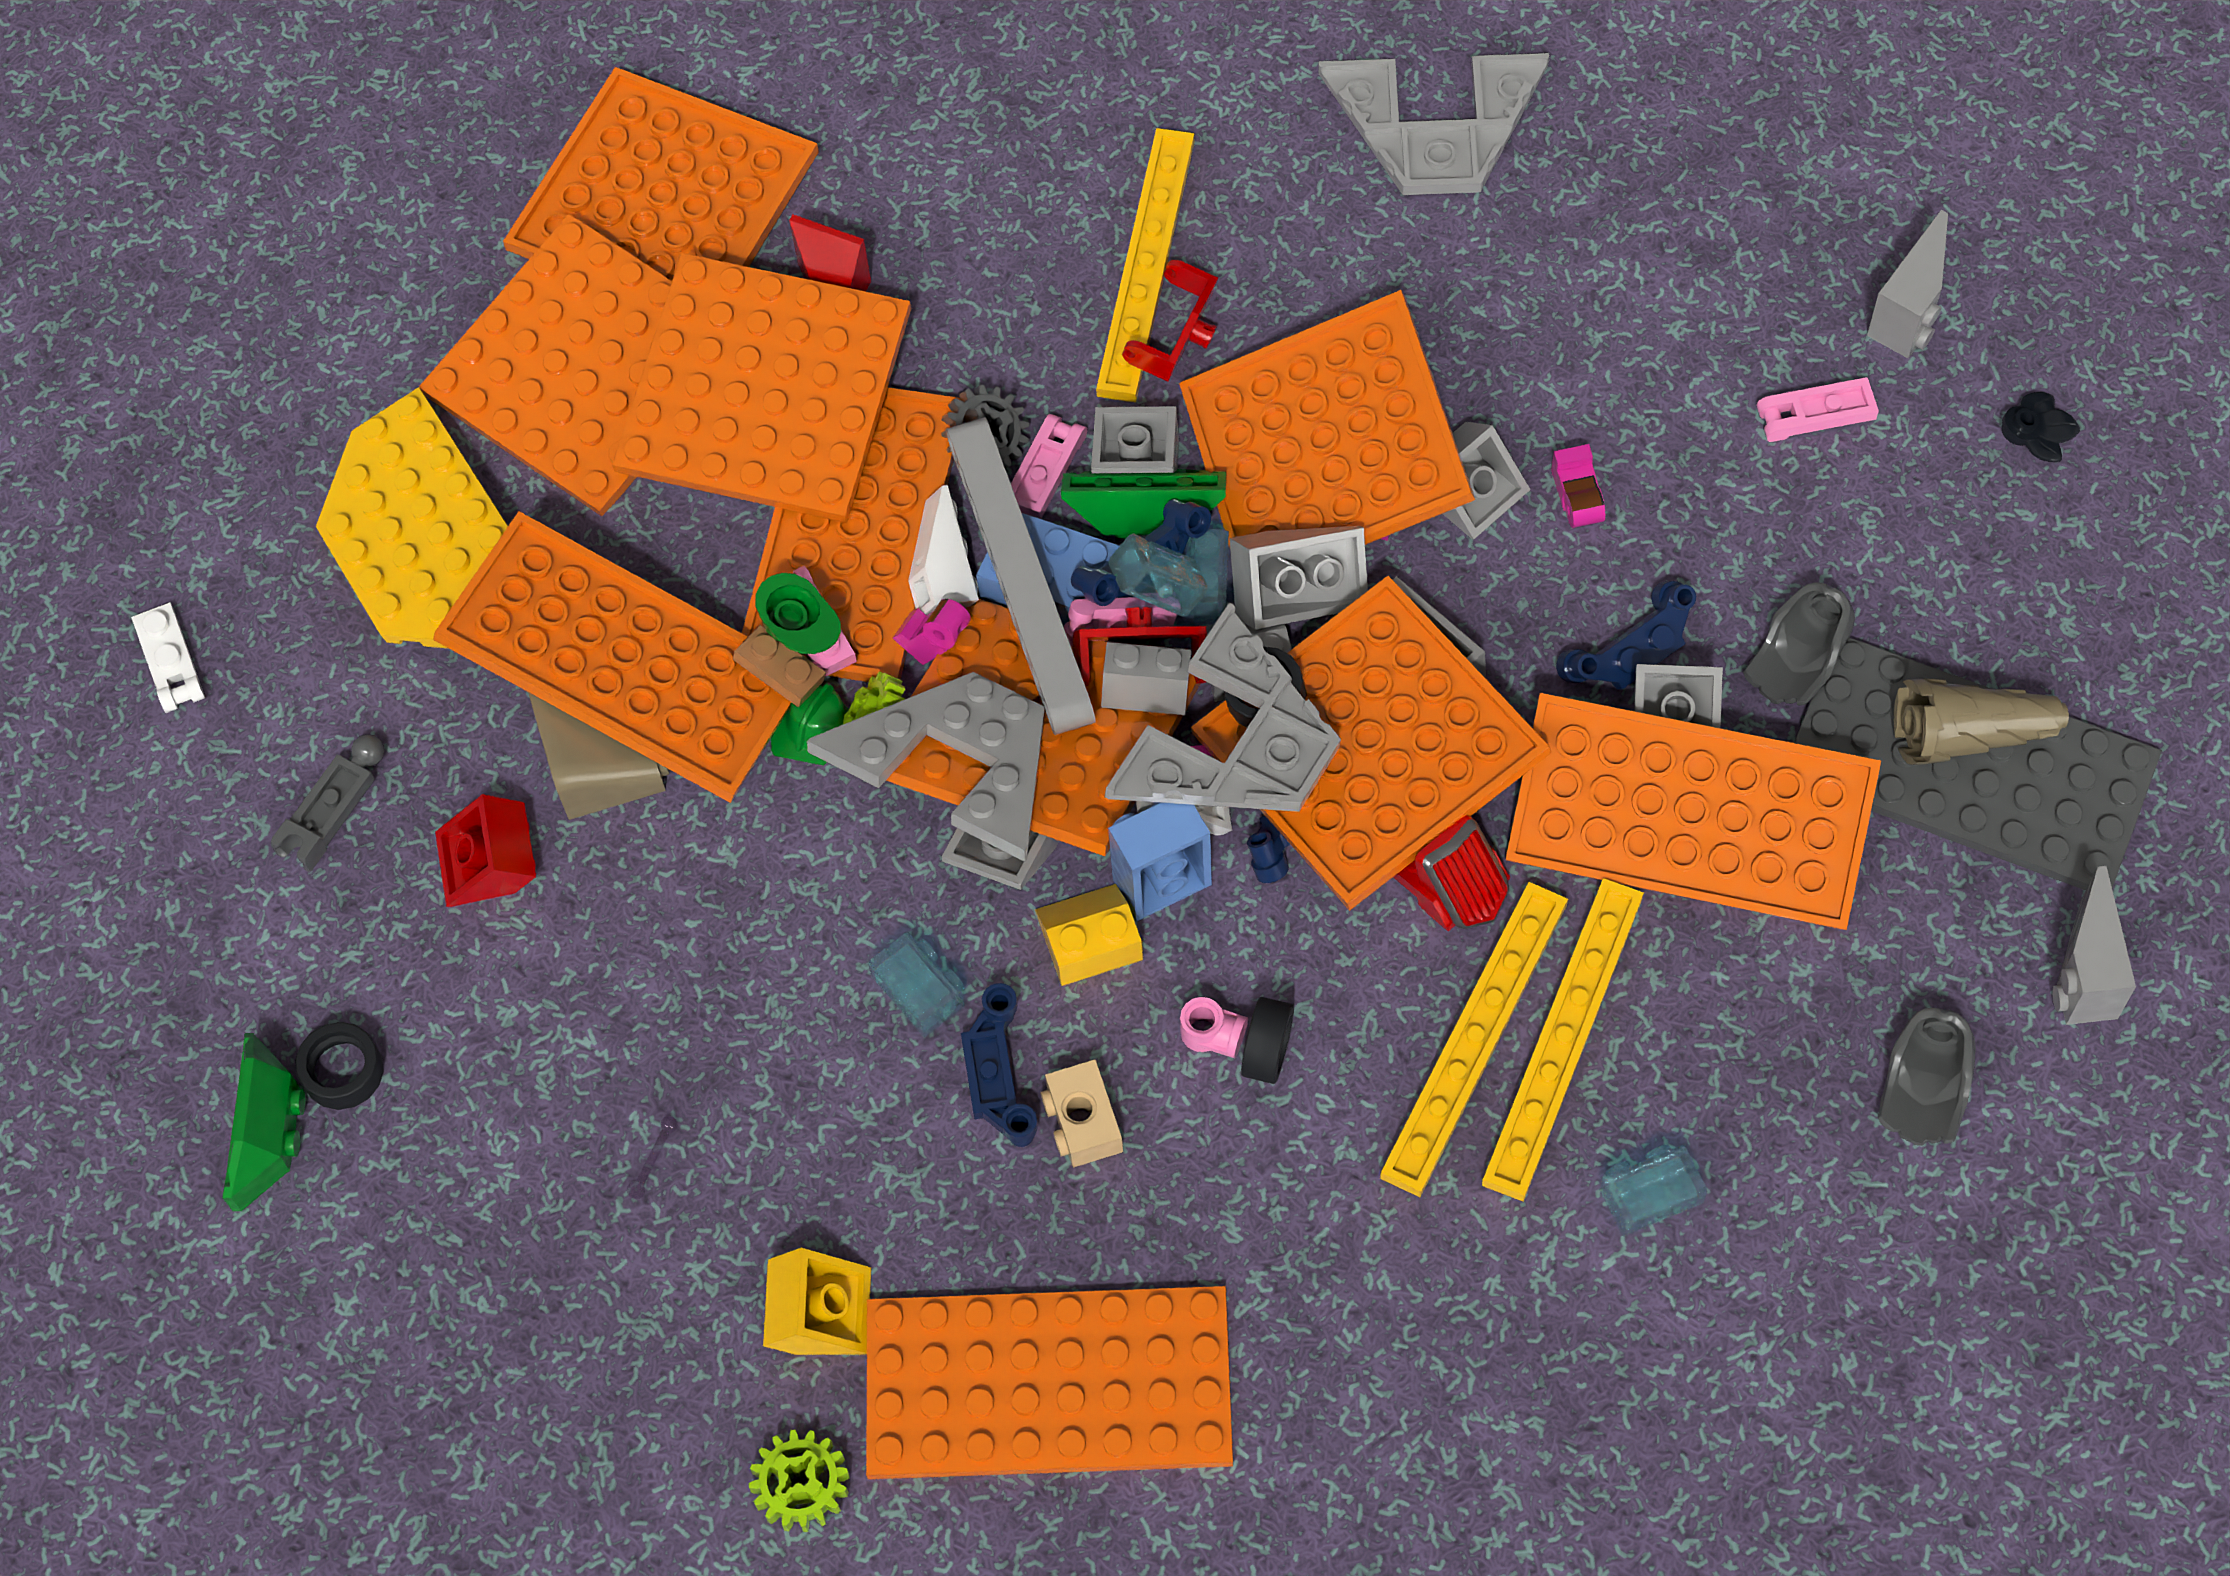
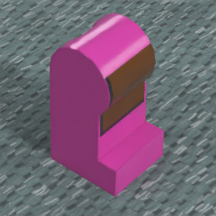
[1551,444,1605,528]
[893,599,971,665]

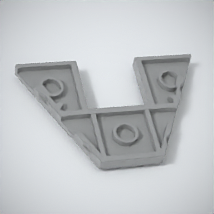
[1318,53,1549,195]
[1105,603,1341,812]
[807,672,1045,862]

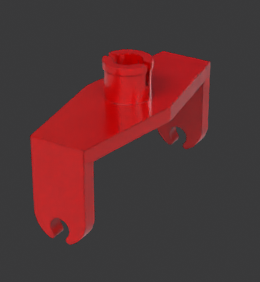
[1122,260,1218,382]
[1073,607,1207,687]

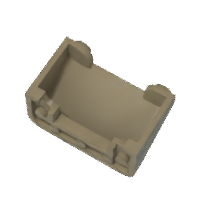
[528,692,669,820]

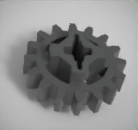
[941,385,1029,469]

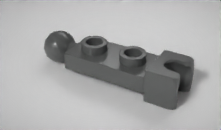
[271,734,384,872]

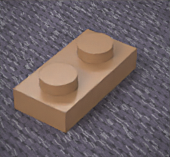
[733,625,826,707]

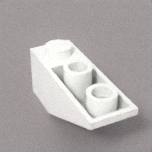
[908,485,979,615]

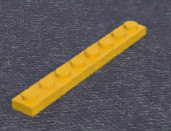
[1096,128,1195,403]
[1482,878,1644,1202]
[1380,882,1568,1197]

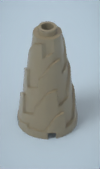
[1894,679,2069,765]

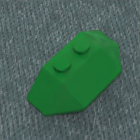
[1061,469,1226,538]
[222,1033,306,1211]

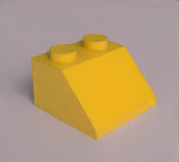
[1035,884,1143,986]
[763,1248,871,1355]

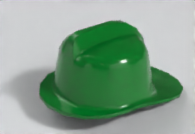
[755,573,841,654]
[771,683,849,766]

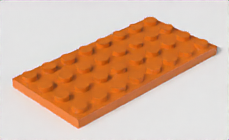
[742,387,963,682]
[433,511,791,803]
[1505,693,1881,930]
[866,1286,1233,1479]

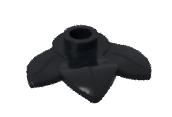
[2001,392,2080,462]

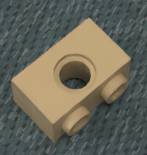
[1040,1060,1123,1168]

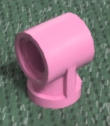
[1180,997,1248,1058]

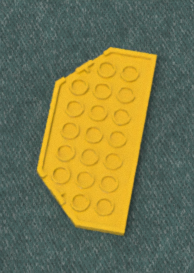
[316,387,508,649]

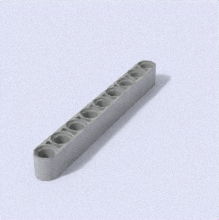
[946,417,1096,735]

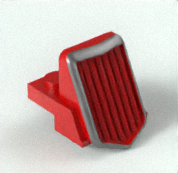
[1393,815,1510,931]

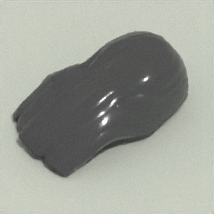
[1743,582,1855,706]
[1878,1008,1976,1146]

